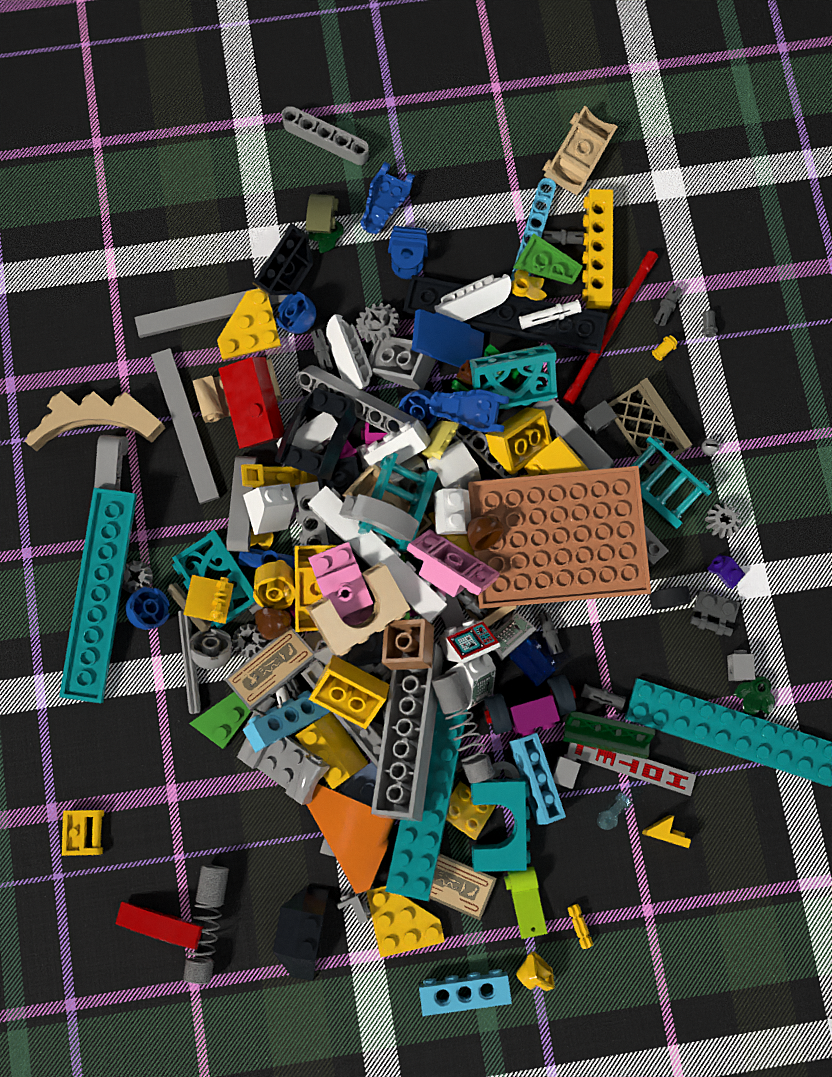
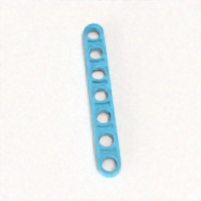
[510,178,556,292]

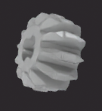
[705,503,742,538]

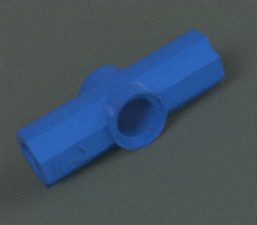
[239,548,295,571]

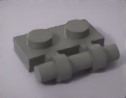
[690,590,740,636]

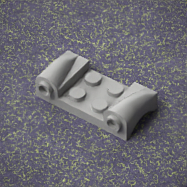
[237,725,330,805]

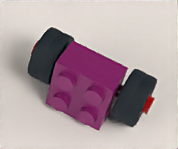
[484,675,576,737]

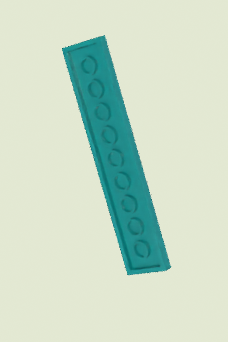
[59,488,137,703]
[624,678,832,787]
[385,699,469,901]

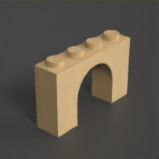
[306,562,410,656]

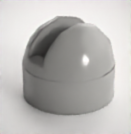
[701,438,719,456]

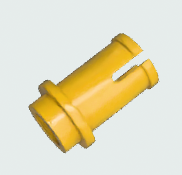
[652,335,678,361]

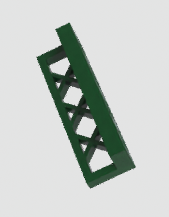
[563,711,655,759]

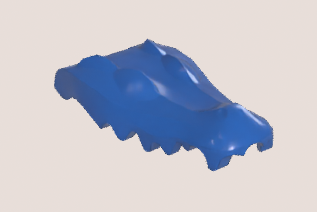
[360,162,415,234]
[429,390,510,433]

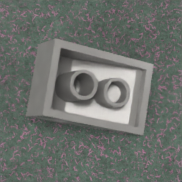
[368,337,436,390]

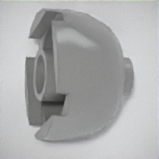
[189,629,232,670]

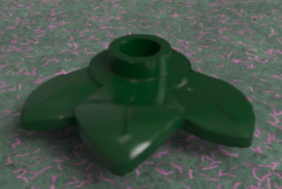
[306,221,344,253]
[734,676,775,715]

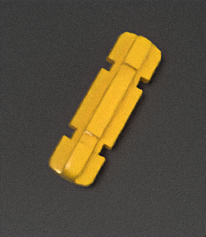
[568,904,593,949]

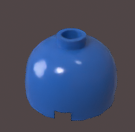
[276,292,316,334]
[399,389,439,430]
[126,587,170,630]

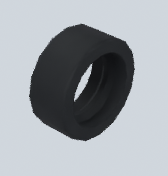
[649,586,692,610]

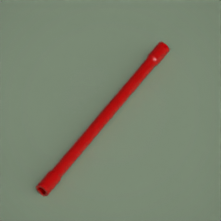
[563,251,658,405]

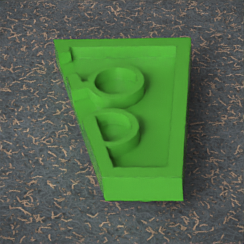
[513,234,583,284]
[189,692,251,749]

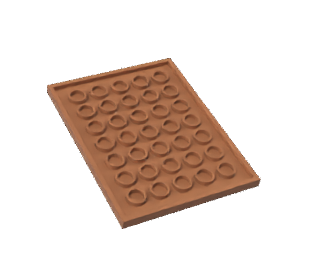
[468,466,651,609]

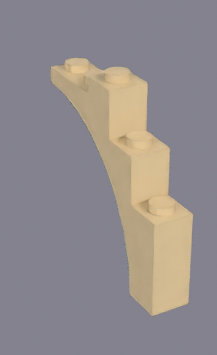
[25,391,165,451]

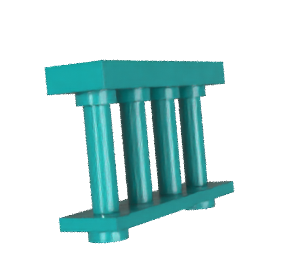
[630,436,712,530]
[358,452,438,553]

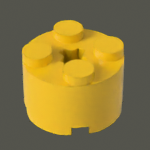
[253,560,295,610]

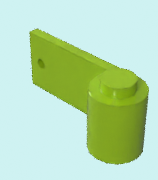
[504,866,548,939]

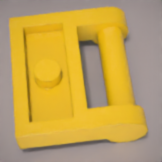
[62,810,104,855]

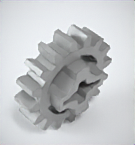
[356,303,400,344]

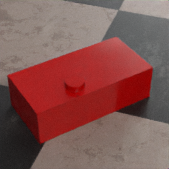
[218,357,285,449]

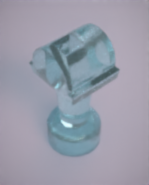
[597,792,633,830]

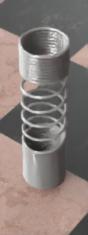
[432,671,495,783]
[182,865,229,984]

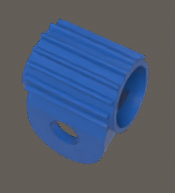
[388,226,428,279]

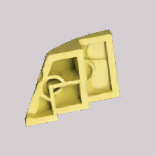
[418,421,459,461]

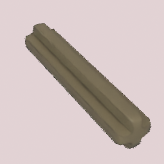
[167,583,211,632]

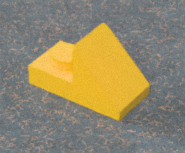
[642,815,691,848]

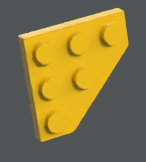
[217,288,281,361]
[366,885,445,958]

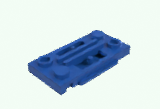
[411,309,484,368]

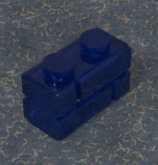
[508,638,557,687]

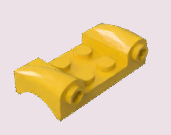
[295,545,338,632]

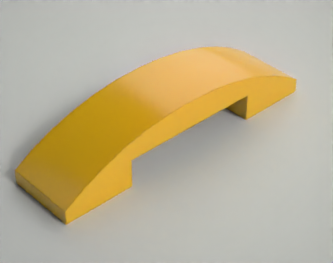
[241,464,318,489]

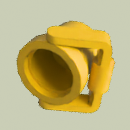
[516,951,555,991]

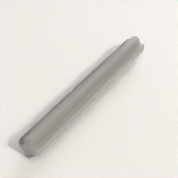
[178,610,201,714]

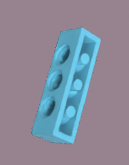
[243,690,331,753]
[509,733,566,825]
[419,969,512,1016]

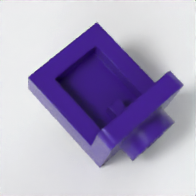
[707,554,745,589]

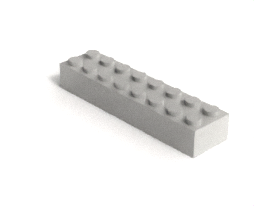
[371,643,444,822]

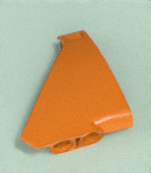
[306,783,395,894]

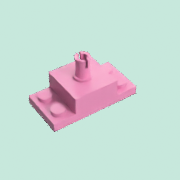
[407,529,500,597]
[308,542,374,625]

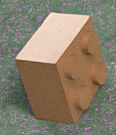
[382,619,434,670]

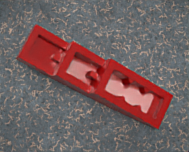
[115,902,203,950]

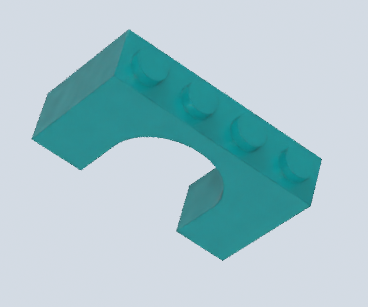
[471,778,530,872]

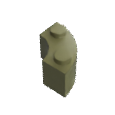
[305,194,338,234]

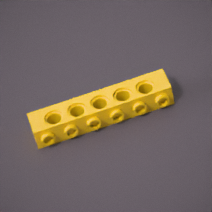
[582,189,613,309]

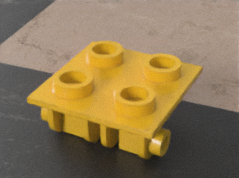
[183,575,234,624]
[446,782,495,840]

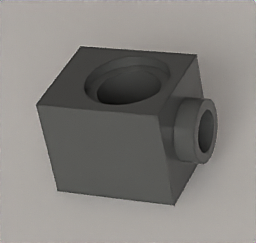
[582,400,617,435]

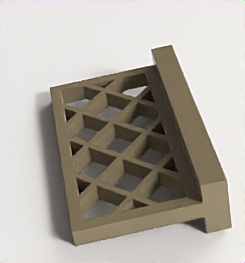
[608,378,692,473]

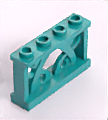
[469,344,558,410]
[172,530,257,629]

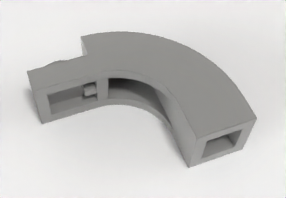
[339,494,419,542]

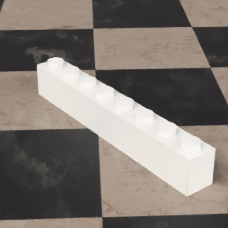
[308,486,447,623]

